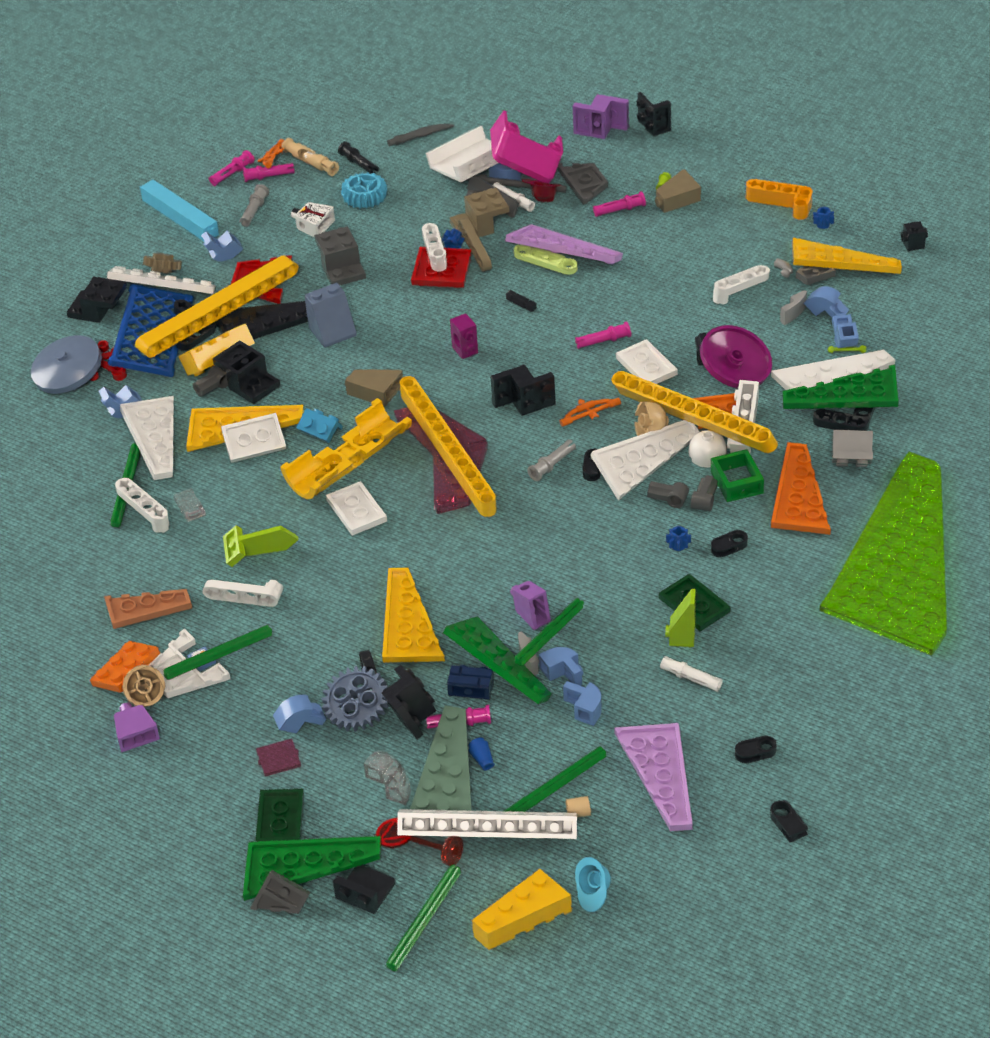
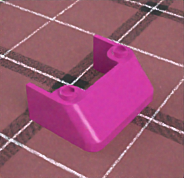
[490,110,563,183]

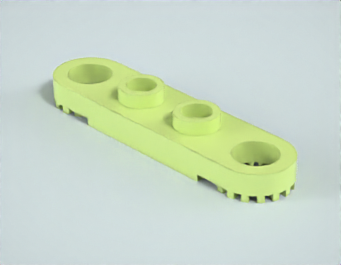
[514,244,578,275]

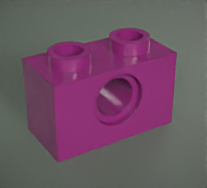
[450,313,478,359]

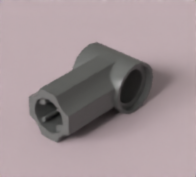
[192,366,228,397]
[690,475,718,512]
[647,481,689,508]

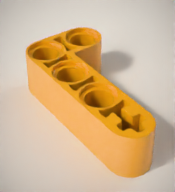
[746,179,813,220]

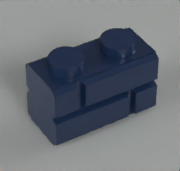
[447,665,494,700]

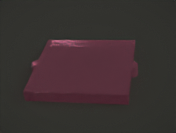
[256,738,301,777]

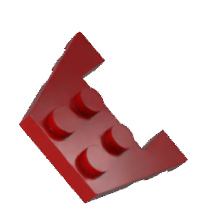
[231,255,293,304]

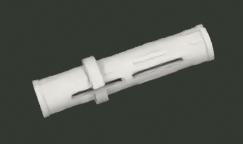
[493,182,535,212]
[660,656,723,692]

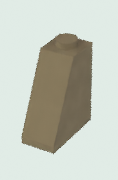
[655,169,701,213]
[345,369,403,407]

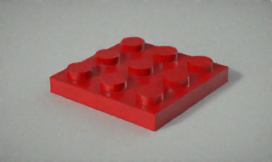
[411,247,472,288]

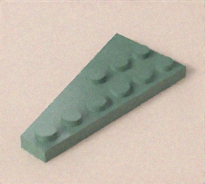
[410,705,472,811]

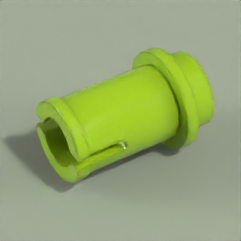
[656,172,672,190]

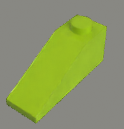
[665,589,696,647]

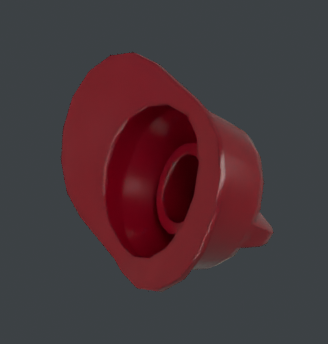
[521,179,561,202]

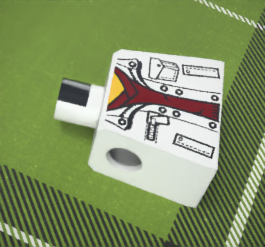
[291,202,335,237]

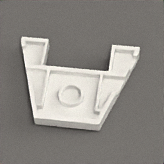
[148,629,230,698]

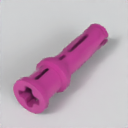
[209,150,255,186]
[243,163,295,182]
[593,191,646,217]
[575,321,631,349]
[426,705,491,729]

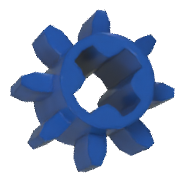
[813,207,834,229]
[442,228,465,249]
[666,526,691,551]

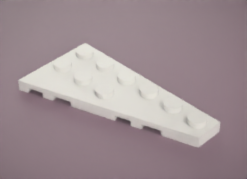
[120,396,174,480]

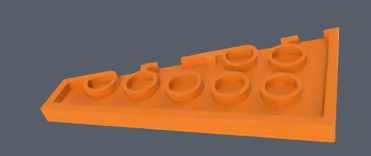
[771,442,831,535]

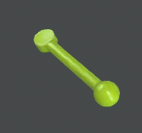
[828,345,867,353]

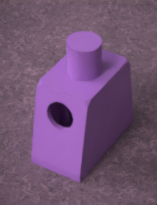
[510,581,551,630]
[114,703,160,752]

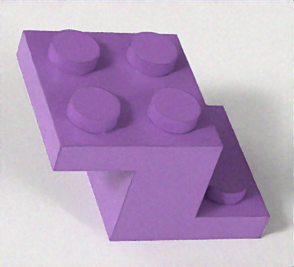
[573,94,629,139]

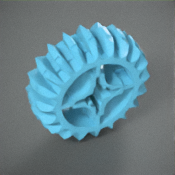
[341,172,387,209]

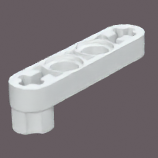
[422,223,447,272]
[713,265,770,304]
[115,478,170,533]
[203,580,283,607]

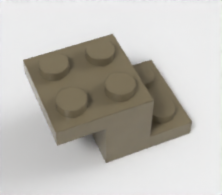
[449,187,509,242]

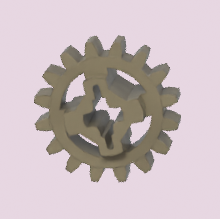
[143,253,182,273]

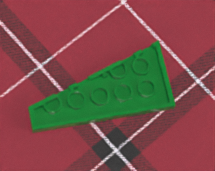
[783,364,899,409]
[443,616,552,704]
[242,836,382,901]

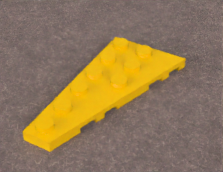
[792,237,902,274]
[186,405,304,452]
[382,568,445,663]

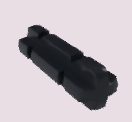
[506,290,537,312]

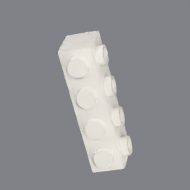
[727,380,759,453]

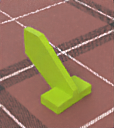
[223,525,299,567]

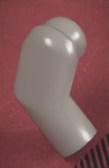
[774,258,793,278]

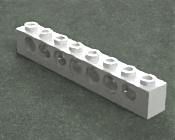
[397,809,577,839]

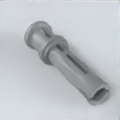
[239,184,269,227]
[527,439,576,481]

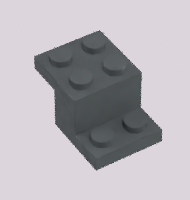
[314,226,366,286]

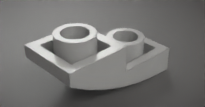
[780,290,807,325]
[518,631,539,676]

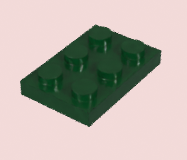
[659,574,731,632]
[255,789,304,842]

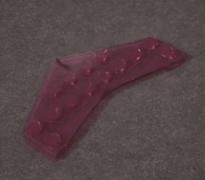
[394,407,488,514]

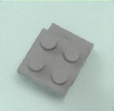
[832,430,873,467]

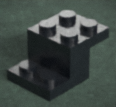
[66,276,127,323]
[213,340,281,404]
[490,364,556,416]
[381,665,436,739]

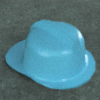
[575,857,611,912]

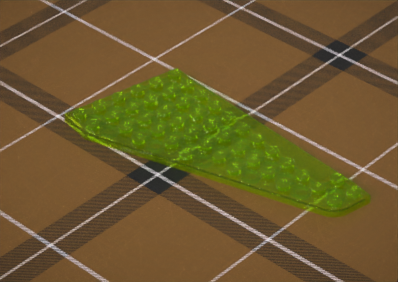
[819,452,947,656]

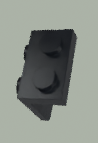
[333,865,395,914]

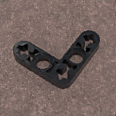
[173,299,217,351]
[813,407,875,431]

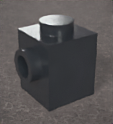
[901,221,928,251]

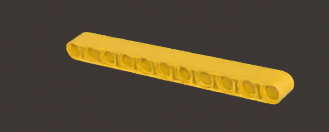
[135,255,299,358]
[612,371,778,453]
[400,376,497,517]

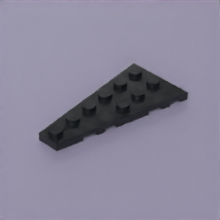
[216,301,308,340]

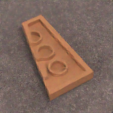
[104,589,192,629]

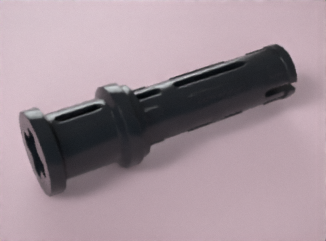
[338,141,379,174]

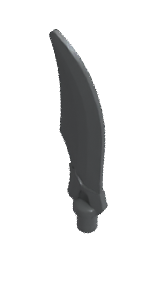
[387,124,455,146]

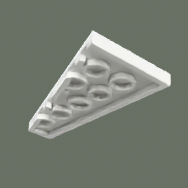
[107,266,215,294]
[771,350,895,390]
[591,420,699,500]

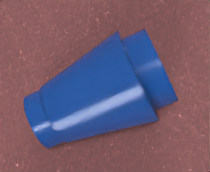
[469,737,494,771]

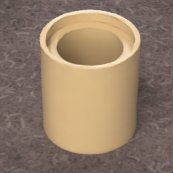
[566,796,591,818]

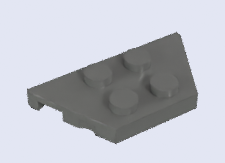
[557,163,608,205]

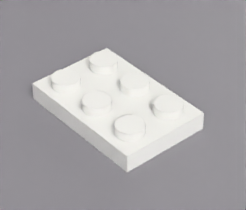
[616,339,678,384]
[221,413,286,463]
[326,481,387,536]

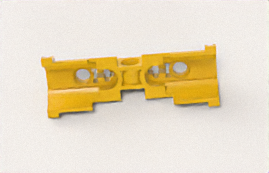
[280,398,412,499]

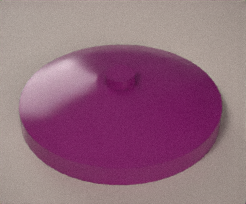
[700,325,772,389]

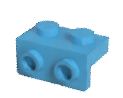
[296,408,343,443]

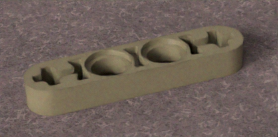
[458,218,492,272]

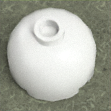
[689,430,727,468]

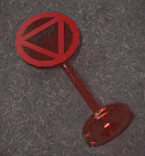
[376,818,463,866]

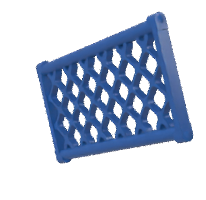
[108,284,194,377]

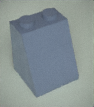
[304,283,357,348]

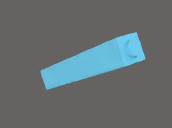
[140,180,219,241]

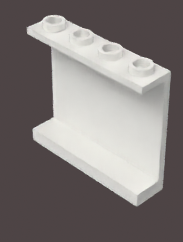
[426,126,499,182]

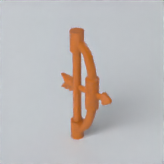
[257,139,284,168]
[560,398,621,427]

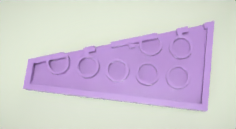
[505,224,623,264]
[614,723,693,831]

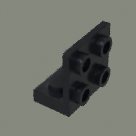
[636,92,671,137]

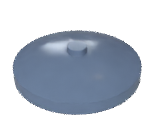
[31,335,102,394]

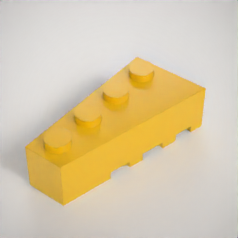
[178,323,255,377]
[472,869,572,950]

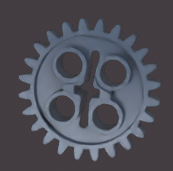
[321,666,389,732]

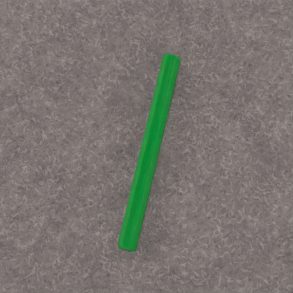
[110,443,141,528]
[514,598,584,666]
[163,625,272,680]
[504,746,606,812]
[386,865,461,971]

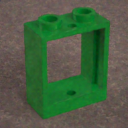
[711,449,764,502]

